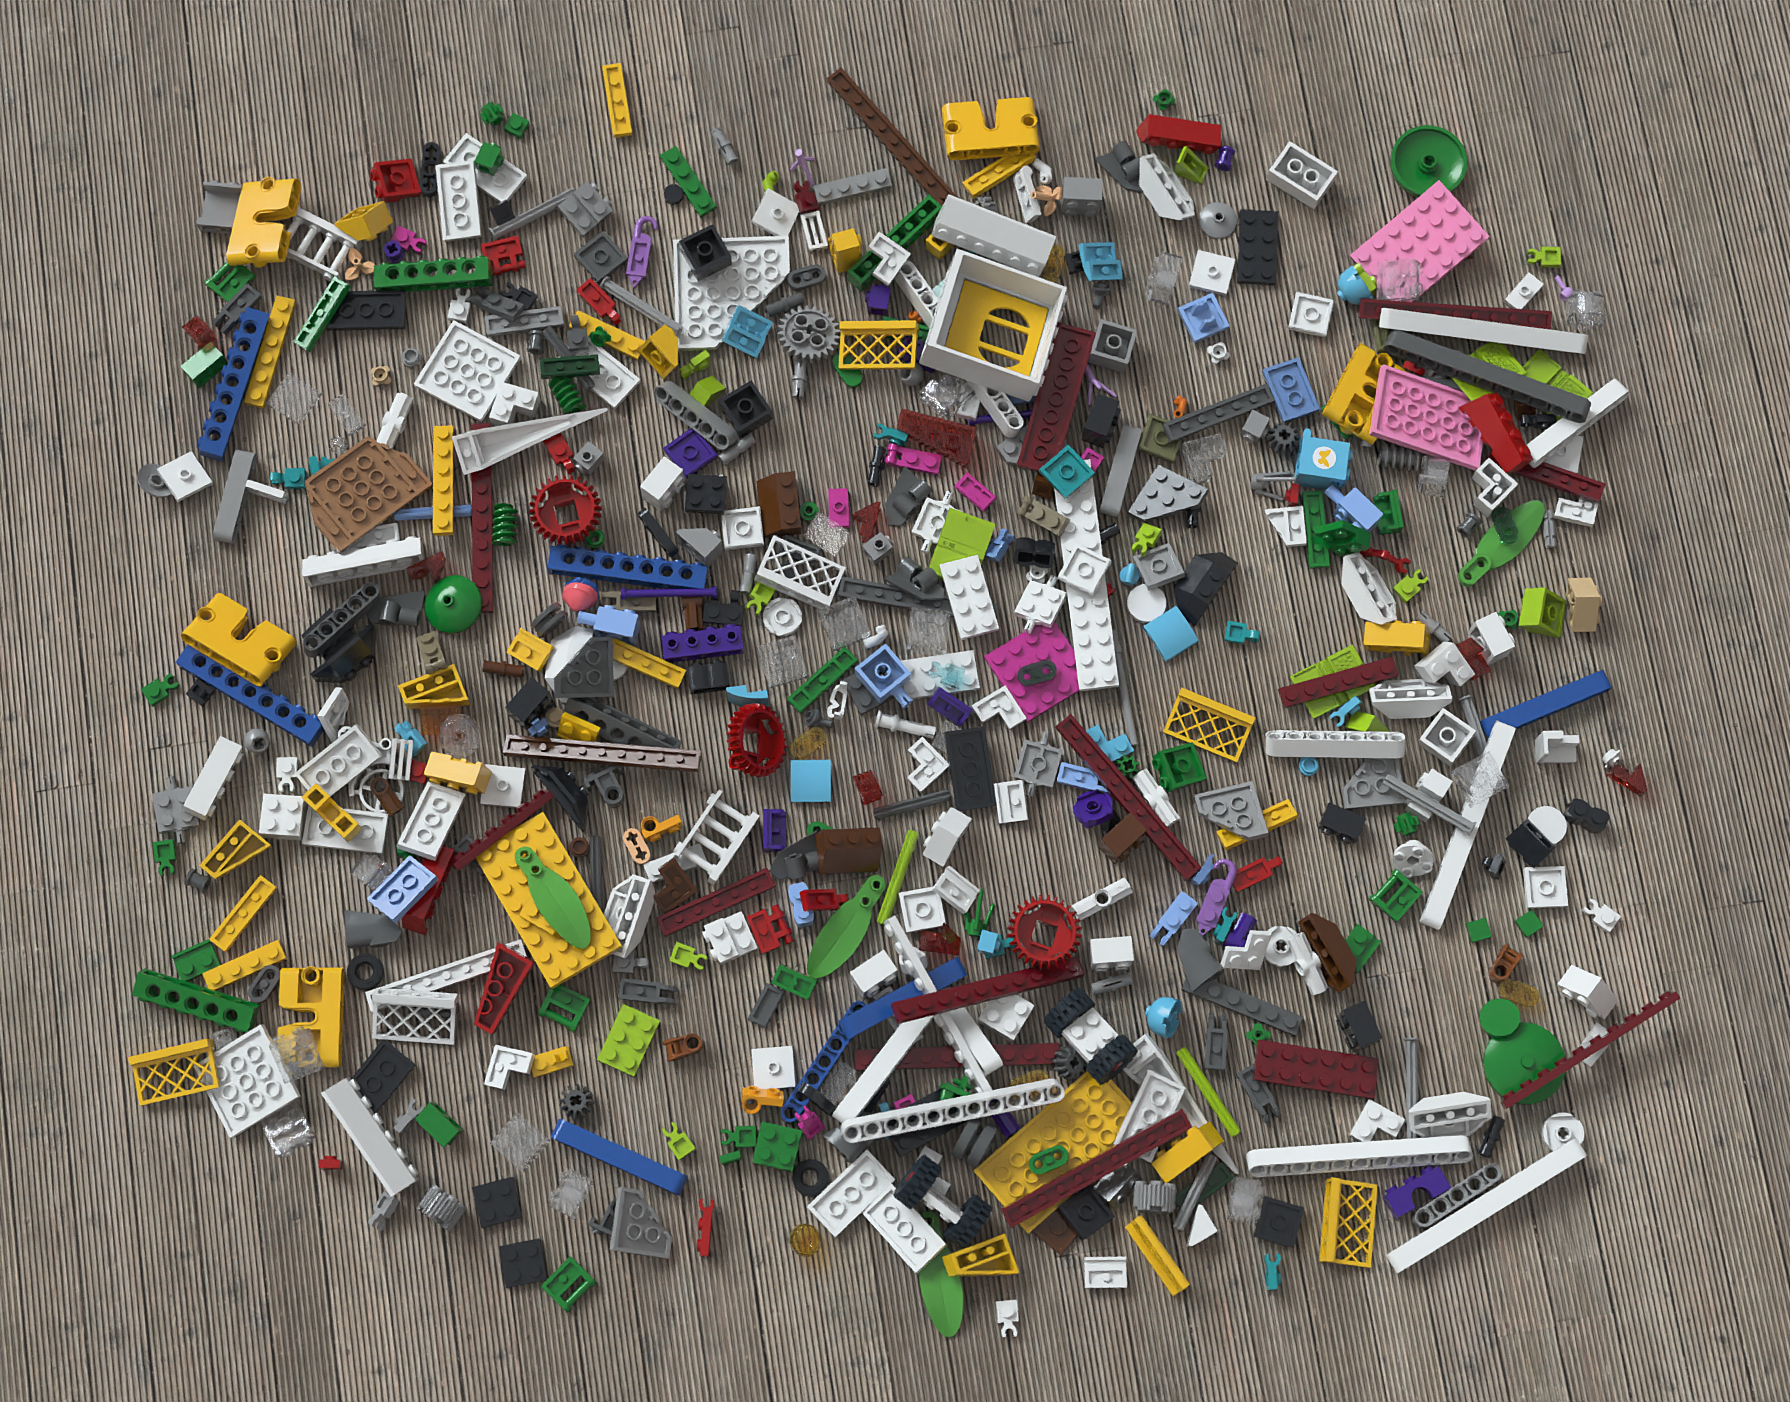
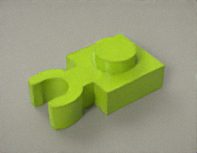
[1526,246,1561,268]
[1353,263,1379,296]
[679,349,711,379]
[1132,523,1162,557]
[1392,569,1428,604]
[746,582,776,616]
[669,942,708,970]
[662,1122,696,1161]

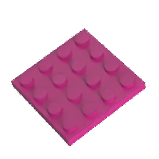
[984,621,1079,723]

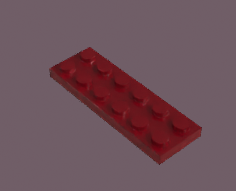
[1253,1039,1379,1100]

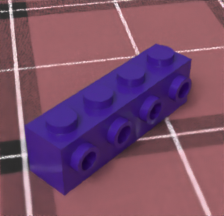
[661,624,744,663]

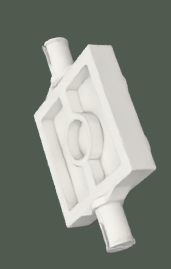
[911,491,963,554]
[1014,575,1067,634]

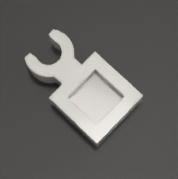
[447,288,471,323]
[276,757,298,792]
[1582,899,1621,933]
[996,1300,1019,1338]

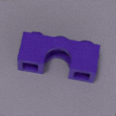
[1382,1165,1451,1219]

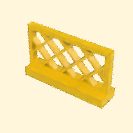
[839,320,920,370]
[1163,687,1256,763]
[128,1038,220,1106]
[1319,1177,1378,1268]
[1124,1215,1190,1297]

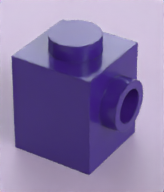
[865,284,891,316]

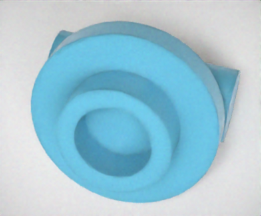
[1120,563,1139,586]

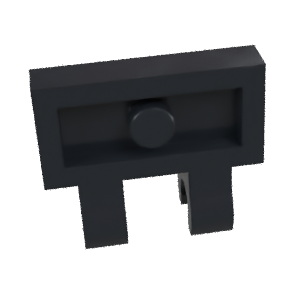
[703,589,744,626]

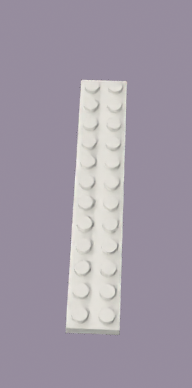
[1054,459,1119,692]

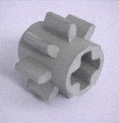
[973,197,996,213]

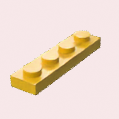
[602,63,632,138]
[962,152,1036,199]
[569,310,645,361]
[612,637,686,689]
[1216,799,1298,851]
[209,875,277,952]
[202,940,287,991]

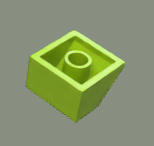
[1519,587,1567,638]

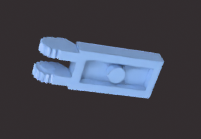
[1056,762,1111,795]
[1150,891,1198,946]

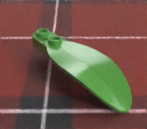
[1458,500,1545,587]
[515,847,591,949]
[806,875,886,978]
[919,1211,963,1337]

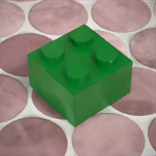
[752,1121,802,1173]

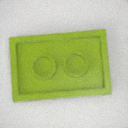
[597,1004,661,1077]

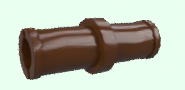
[482,660,524,678]

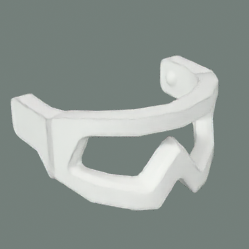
[827,681,848,720]

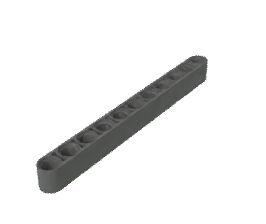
[1384,330,1591,423]

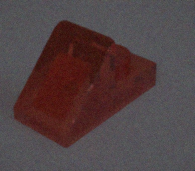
[182,316,216,350]
[852,502,881,543]
[406,551,446,583]
[1456,637,1491,681]
[1606,763,1648,797]
[852,770,883,805]
[919,922,961,956]

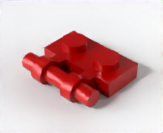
[481,235,526,276]
[746,904,794,955]

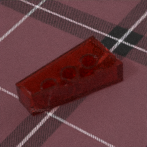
[897,408,977,469]

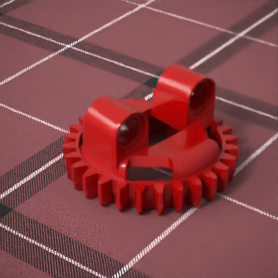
[529,474,602,546]
[726,703,788,778]
[1007,895,1082,970]

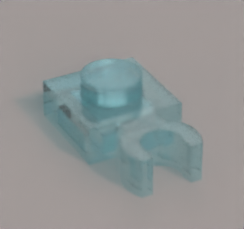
[928,662,966,689]

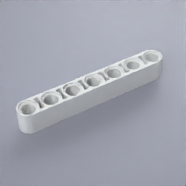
[1526,379,1630,468]
[1265,730,1405,758]
[832,1016,934,1123]

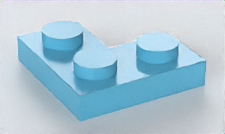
[1086,725,1134,762]

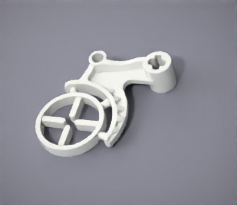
[338,726,404,813]

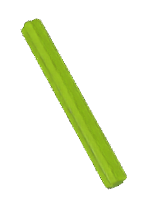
[877,830,919,925]
[1176,1047,1241,1137]

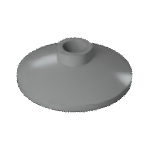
[1199,202,1237,239]
[137,464,172,497]

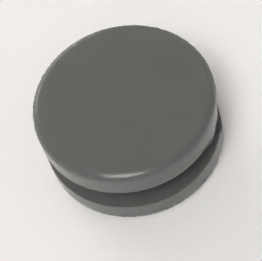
[530,602,568,638]

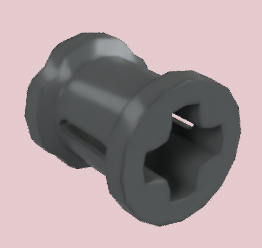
[527,330,546,355]
[1456,512,1482,538]
[184,868,211,893]

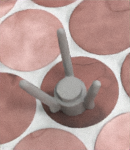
[1250,471,1297,501]

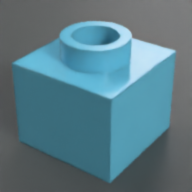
[977,930,1001,956]

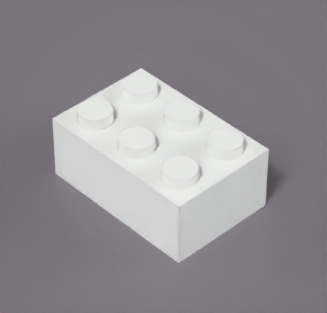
[1266,141,1338,209]

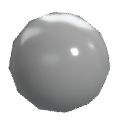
[900,362,924,386]
[244,728,270,754]

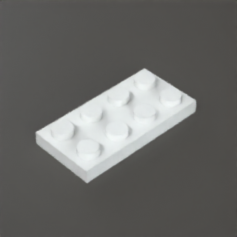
[443,133,528,202]
[435,160,482,242]
[559,336,641,410]
[939,555,999,640]
[901,650,980,700]
[294,724,382,797]
[397,781,466,861]
[302,805,389,855]
[1113,1070,1186,1163]
[807,1150,895,1237]
[862,1184,947,1274]

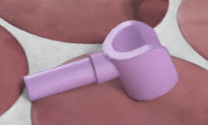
[1555,276,1573,302]

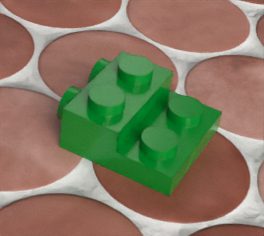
[1314,520,1371,556]
[1152,742,1207,793]

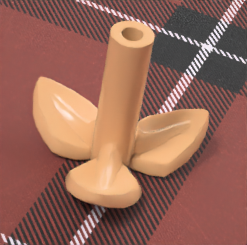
[1030,186,1063,216]
[345,247,376,281]

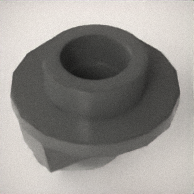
[1092,282,1111,309]
[805,709,834,729]

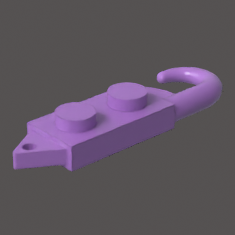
[626,216,658,289]
[1196,859,1237,936]

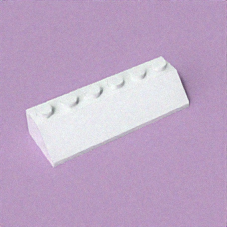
[932,194,1056,277]
[302,536,426,588]
[321,1077,419,1197]

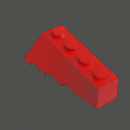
[1136,114,1221,154]
[1459,393,1534,473]

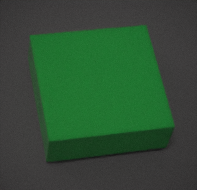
[1514,910,1543,938]
[1465,918,1492,943]
[719,1150,742,1166]

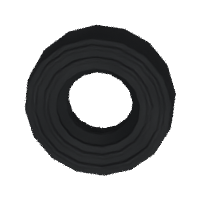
[347,954,384,990]
[792,1159,829,1197]

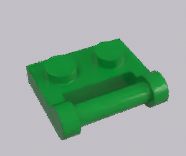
[204,259,256,303]
[1369,869,1423,923]
[538,985,591,1033]
[541,1256,597,1313]

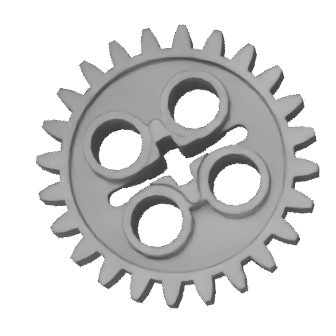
[777,305,840,363]

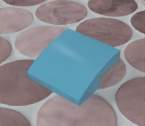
[1078,242,1123,281]
[722,304,773,358]
[1143,606,1199,662]
[726,685,769,707]
[791,760,831,802]

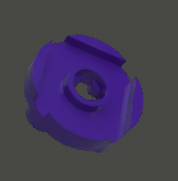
[1073,791,1114,828]

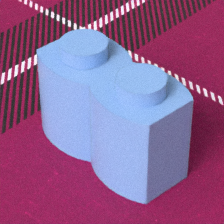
[788,882,814,928]

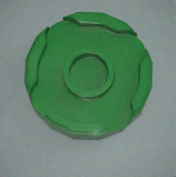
[1479,999,1520,1039]

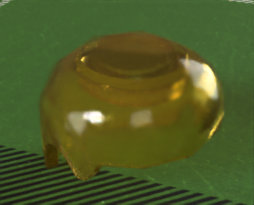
[789,1223,821,1257]

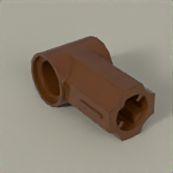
[681,596,703,631]
[370,777,405,817]

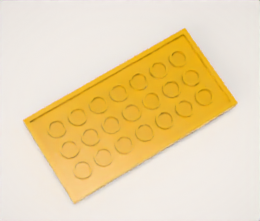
[476,812,622,989]
[973,1071,1132,1234]

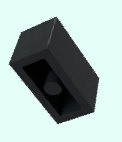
[1317,802,1366,844]
[1506,818,1556,868]

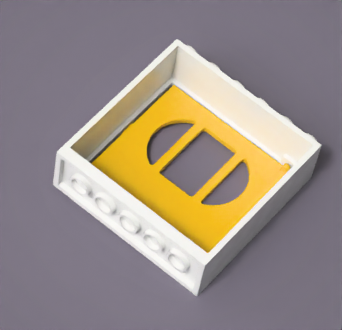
[919,249,1068,402]

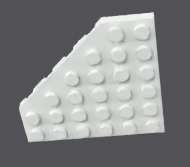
[673,236,790,351]

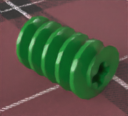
[548,377,587,415]
[492,503,519,547]

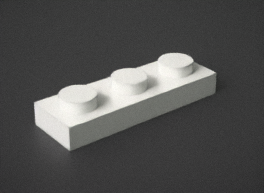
[643,843,706,883]

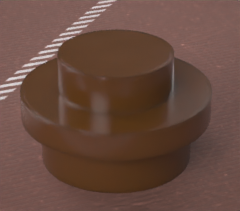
[569,837,590,858]

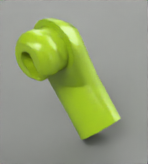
[762,171,779,192]

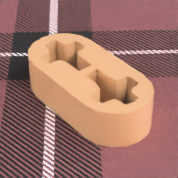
[623,828,651,866]

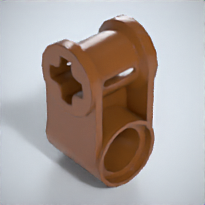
[1488,943,1523,983]
[662,1033,704,1062]

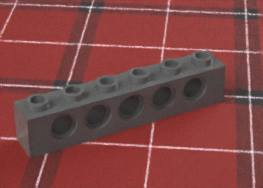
[563,697,683,749]

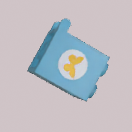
[1293,428,1353,491]

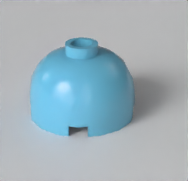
[1337,266,1373,305]
[1145,997,1182,1039]

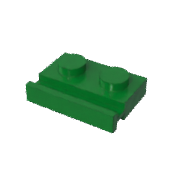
[1345,924,1381,974]
[171,939,221,982]

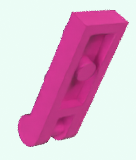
[885,444,942,476]

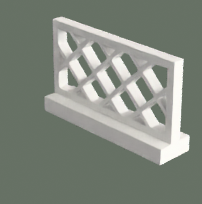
[754,535,846,612]
[372,988,458,1045]

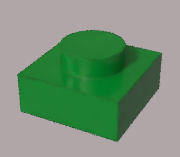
[504,113,530,139]

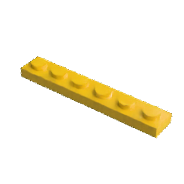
[244,295,296,409]
[433,425,454,536]

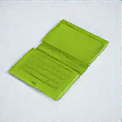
[1451,342,1527,401]
[1523,349,1593,421]
[929,508,995,581]
[1289,644,1376,719]

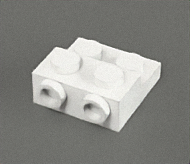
[702,911,758,965]

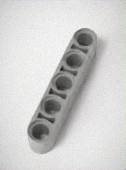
[653,381,738,450]
[1099,424,1142,518]
[213,449,257,544]
[1412,1164,1502,1228]

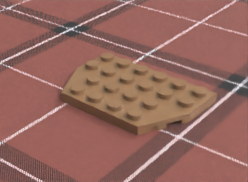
[305,436,433,554]

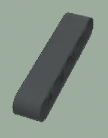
[303,582,380,658]

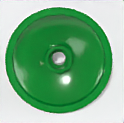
[425,575,482,634]

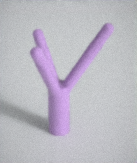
[790,149,815,186]
[1085,364,1117,406]

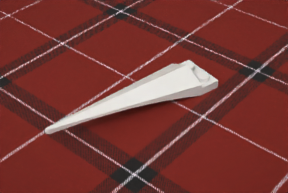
[452,408,608,475]
[1123,1033,1239,1174]

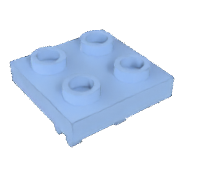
[1177,293,1230,343]

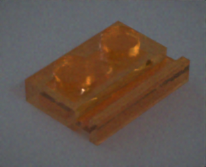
[420,704,461,735]

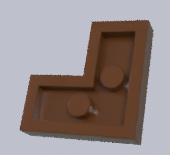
[653,857,698,914]

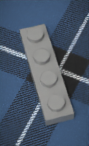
[813,168,892,205]
[484,306,564,337]

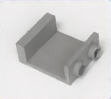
[197,180,242,234]

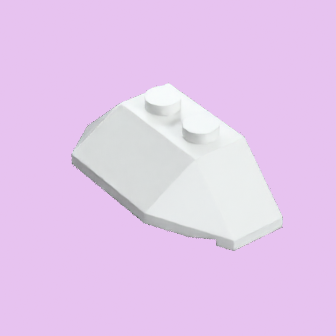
[1139,153,1195,220]
[1341,552,1397,625]
[544,626,594,704]
[1369,679,1452,719]
[604,874,654,958]
[1408,1092,1492,1138]

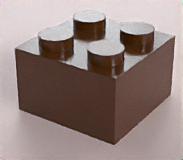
[1098,812,1147,865]

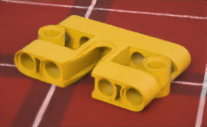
[941,97,1040,161]
[226,176,302,268]
[1321,343,1410,445]
[180,593,297,687]
[277,966,345,1069]

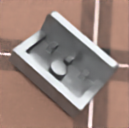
[1093,1164,1142,1210]

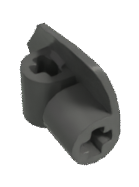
[1095,141,1143,192]
[885,466,933,527]
[884,557,944,600]
[366,590,425,627]
[769,831,819,879]
[344,910,403,949]
[1177,928,1224,992]
[823,1112,877,1163]

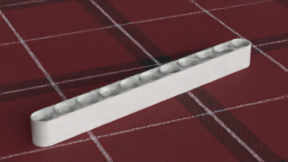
[895,261,1023,438]
[1379,308,1588,354]
[1420,720,1516,930]
[841,1079,1065,1143]
[1246,1135,1473,1177]
[1386,1138,1587,1273]

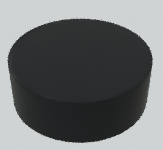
[664,184,683,205]

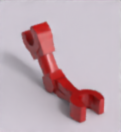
[1359,547,1411,574]

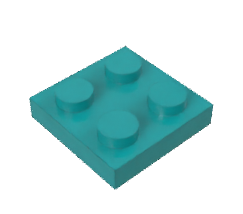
[1039,444,1095,500]

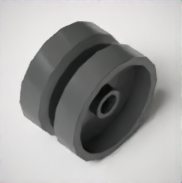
[951,1118,998,1168]

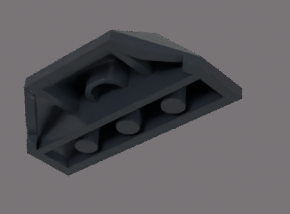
[1174,552,1238,626]
[310,622,377,683]
[531,765,589,832]

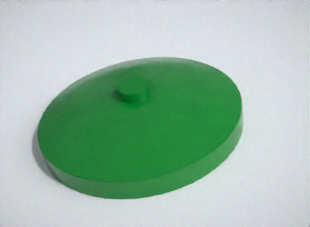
[1390,125,1467,197]
[1483,1022,1565,1105]

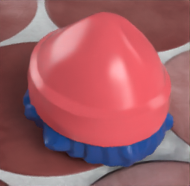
[562,577,600,612]

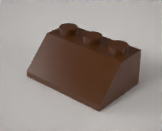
[756,471,801,538]
[815,827,882,875]

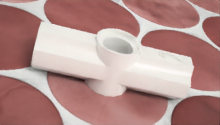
[377,393,414,449]
[1132,768,1180,827]
[1071,877,1133,921]
[1287,932,1328,995]

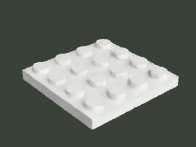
[414,320,521,423]
[194,1024,301,1138]

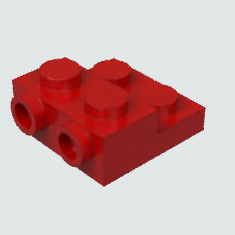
[370,158,421,203]

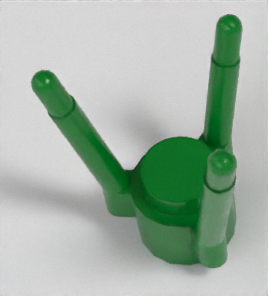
[964,889,995,937]

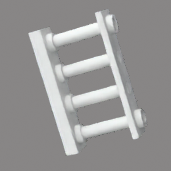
[287,207,363,282]
[673,789,759,885]

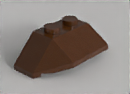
[1298,912,1356,993]

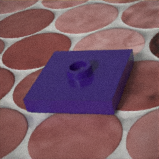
[663,428,718,480]

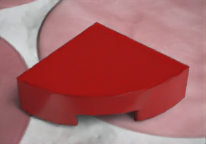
[1403,361,1426,376]

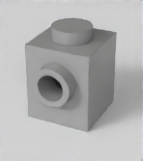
[1240,410,1270,444]
[573,441,605,476]
[862,532,893,566]

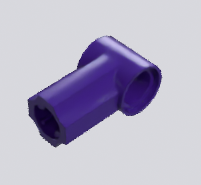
[1223,912,1258,948]
[989,1099,1021,1138]

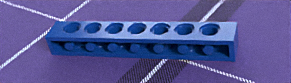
[197,307,270,462]
[547,544,708,589]
[175,645,324,747]

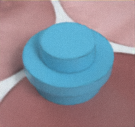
[1299,757,1319,776]

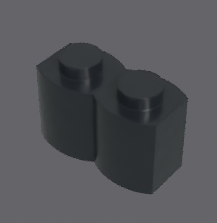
[1014,537,1055,568]
[687,660,730,694]
[1563,799,1610,834]

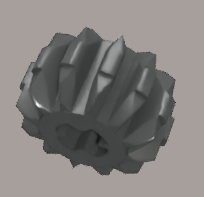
[1266,421,1300,455]
[1052,1045,1088,1080]
[559,1084,594,1119]

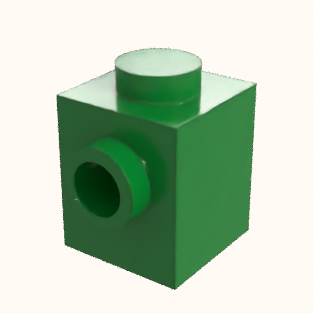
[474,142,504,176]

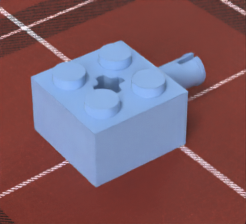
[1324,484,1384,532]
[577,605,641,647]
[855,644,913,708]

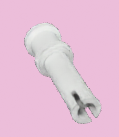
[875,710,936,739]

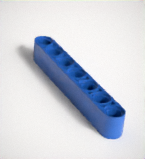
[1480,670,1612,739]
[838,957,968,1039]
[781,1001,866,1124]
[550,1118,688,1196]

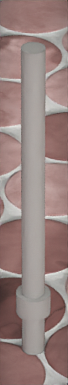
[1112,630,1139,746]

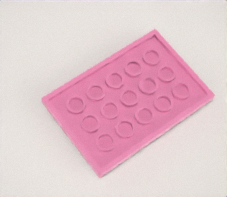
[1350,180,1490,302]
[1369,364,1483,471]

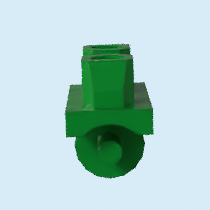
[939,1075,973,1110]

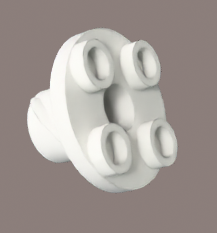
[1393,840,1434,878]

